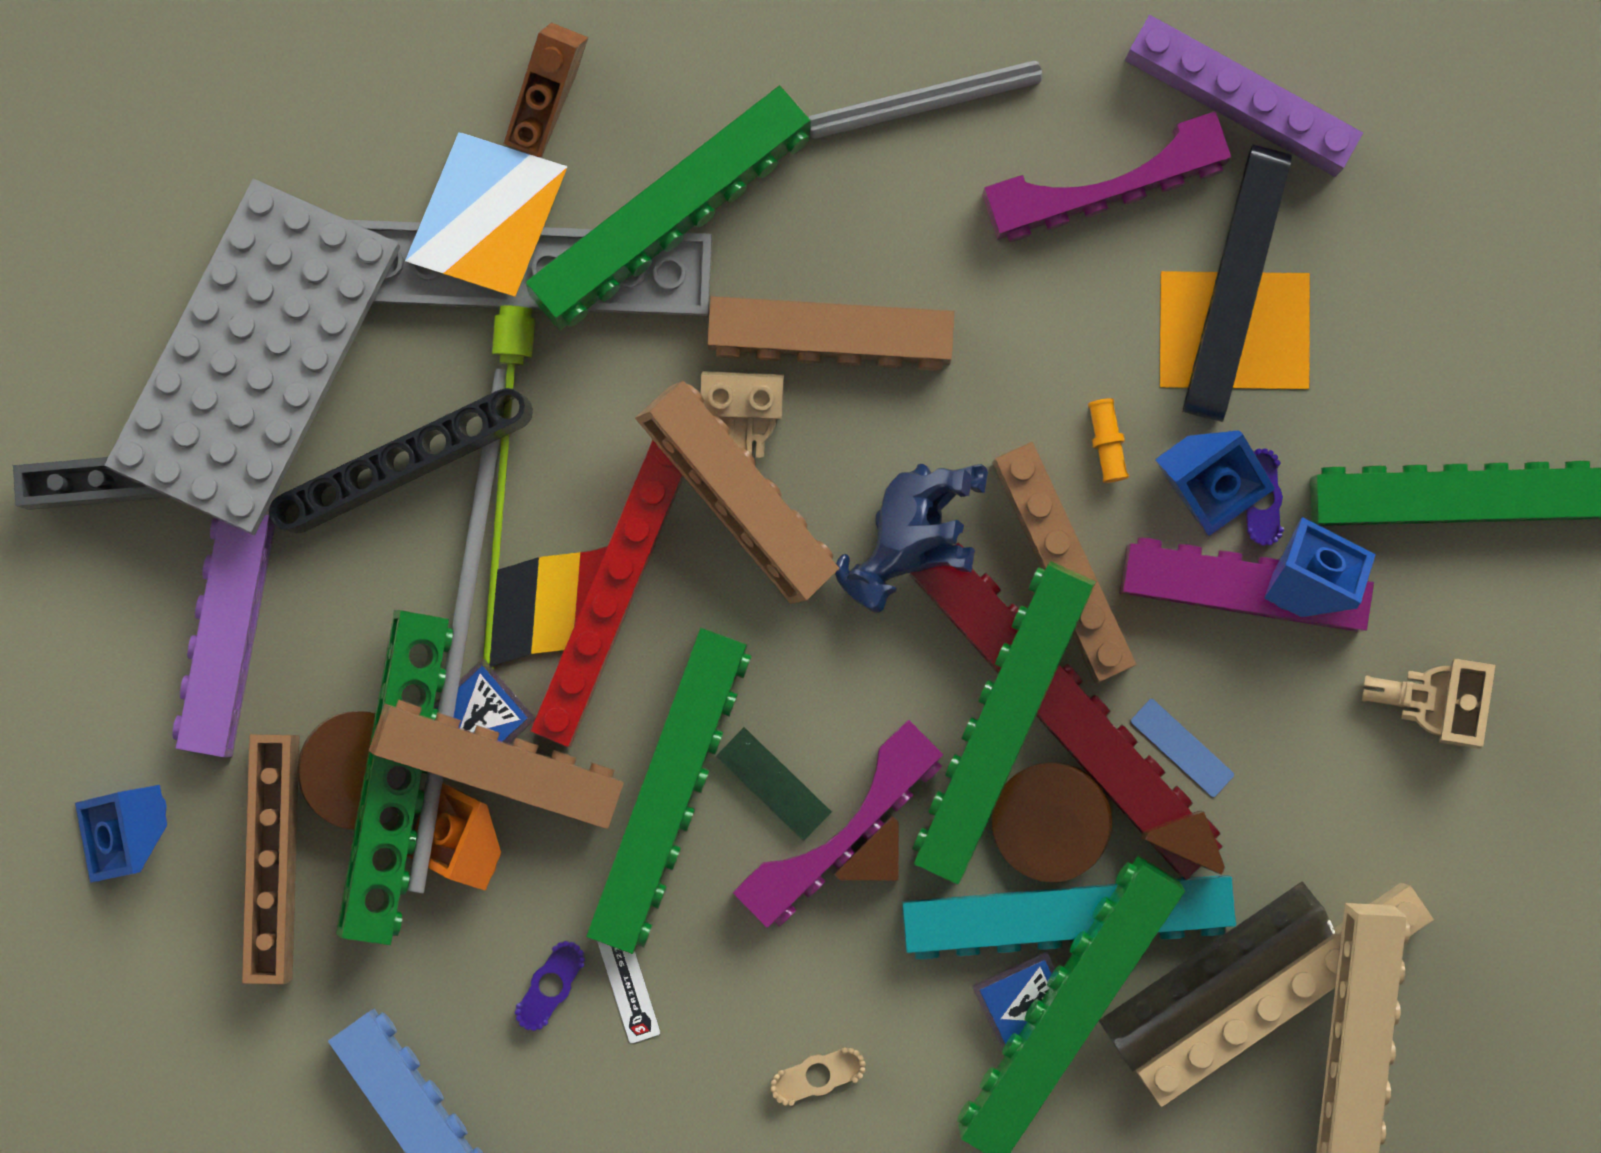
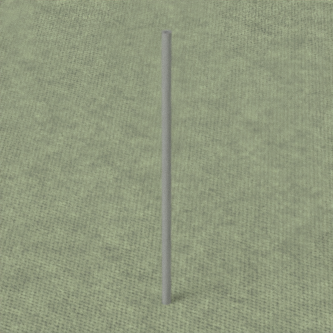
[408,369,507,893]

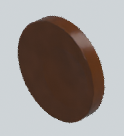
[297,711,406,830]
[992,762,1112,882]

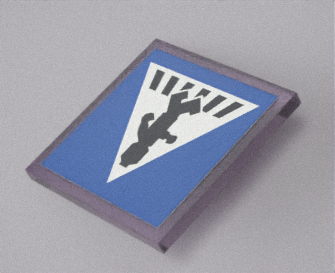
[433,659,536,744]
[972,952,1055,1050]

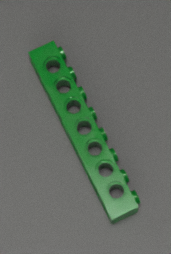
[336,610,453,945]

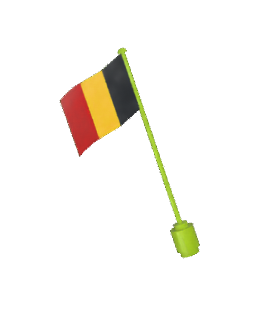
[478,305,608,674]

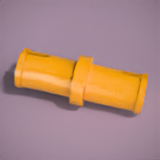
[1088,398,1129,483]

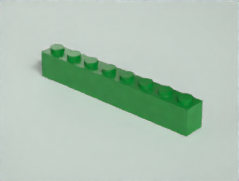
[525,85,811,331]
[1310,461,1601,526]
[912,561,1096,885]
[586,627,752,954]
[957,855,1185,1153]

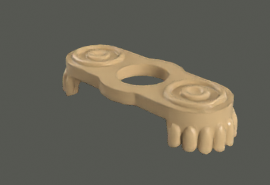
[771,1047,866,1106]

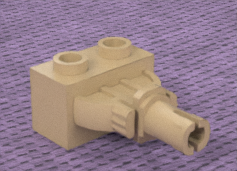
[700,371,784,458]
[1362,659,1496,750]

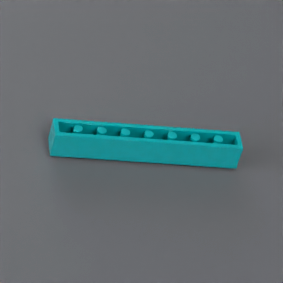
[902,875,1236,959]

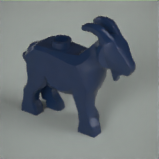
[835,464,988,613]

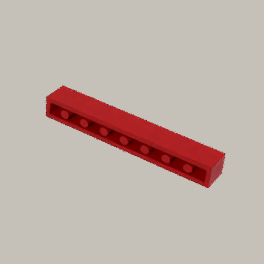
[530,440,684,747]

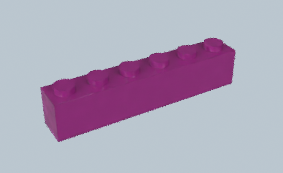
[1119,538,1374,632]

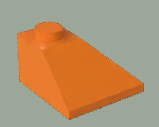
[407,782,501,891]

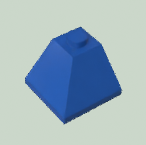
[1155,430,1275,536]
[1264,517,1376,617]
[75,785,167,883]

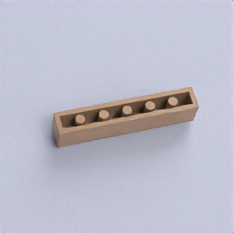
[707,296,955,371]
[635,380,839,604]
[992,442,1137,683]
[369,700,624,829]
[242,734,300,984]

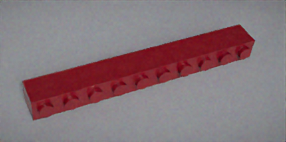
[910,542,1223,880]

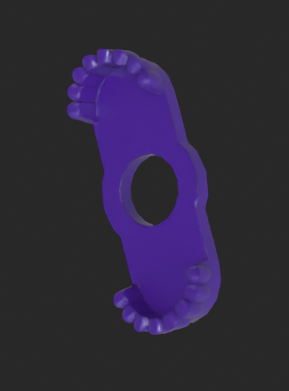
[1246,448,1284,546]
[515,941,585,1031]

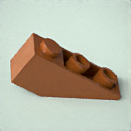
[503,22,589,158]

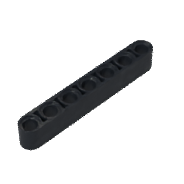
[1182,144,1292,422]
[269,388,533,533]

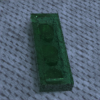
[716,727,832,841]

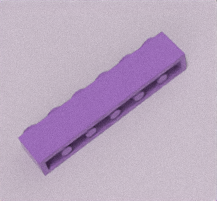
[1125,14,1363,177]
[172,515,275,757]

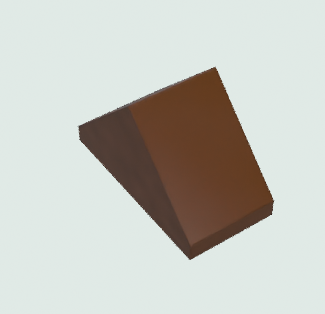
[1141,811,1225,875]
[834,815,899,881]

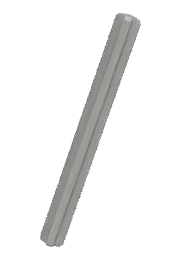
[809,60,1042,139]

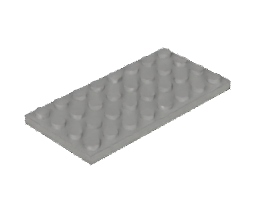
[104,178,401,536]

